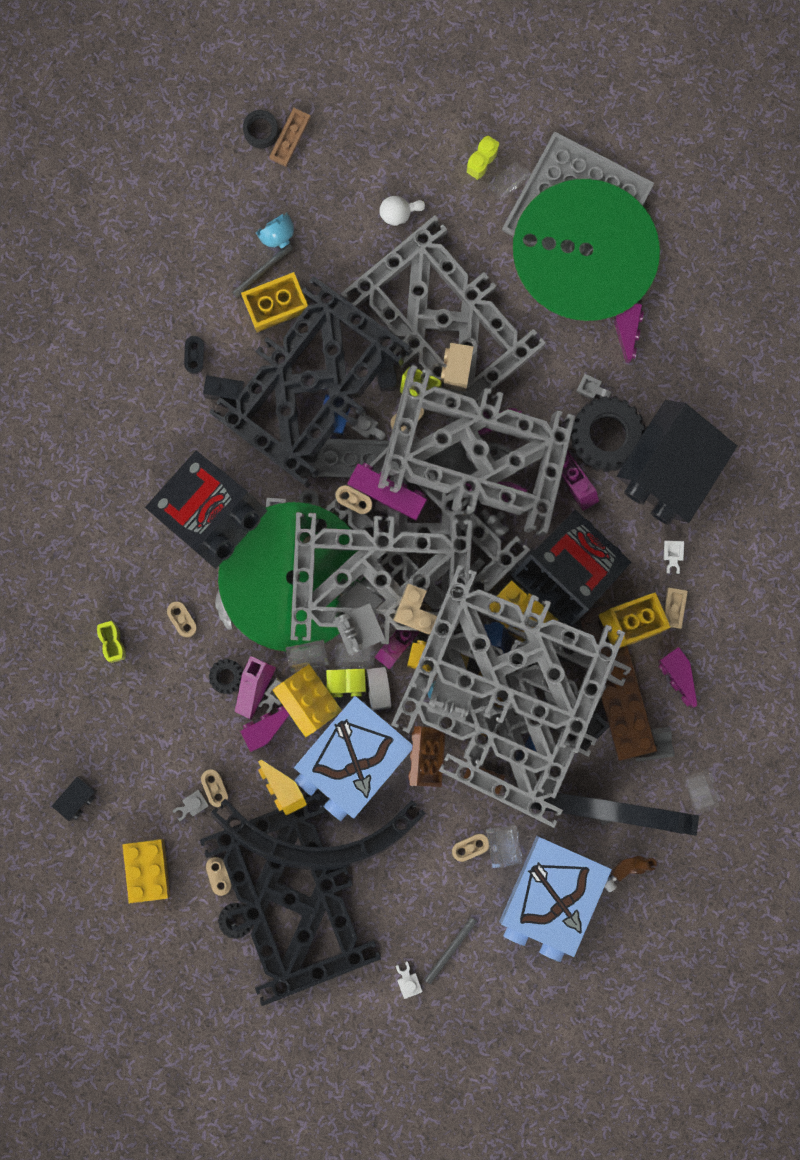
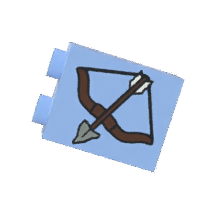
[294,696,413,821]
[499,836,612,962]

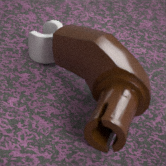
[604,856,657,892]

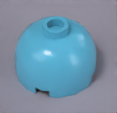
[256,213,294,248]

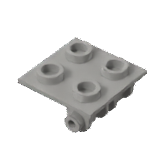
[334,603,385,655]
[427,675,473,722]

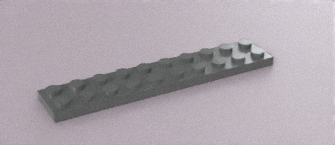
[292,439,481,478]

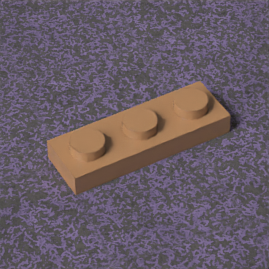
[269,108,311,167]

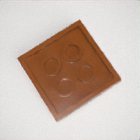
[409,726,446,787]

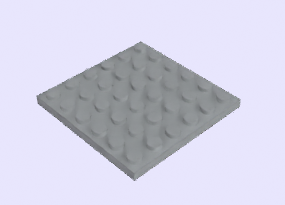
[502,131,654,256]

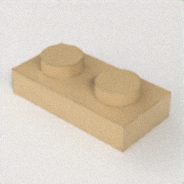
[664,588,688,629]

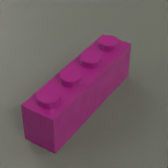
[347,463,427,521]

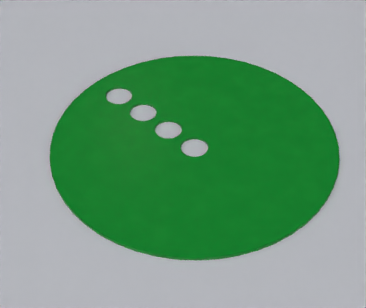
[513,179,660,321]
[218,502,366,651]

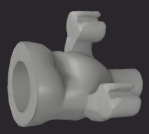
[480,509,509,538]

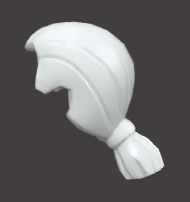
[380,196,425,226]

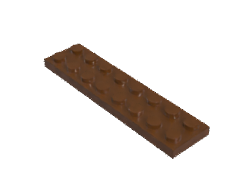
[579,603,657,761]

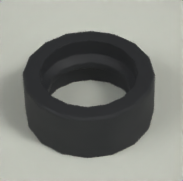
[242,110,279,149]

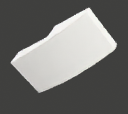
[365,667,391,710]

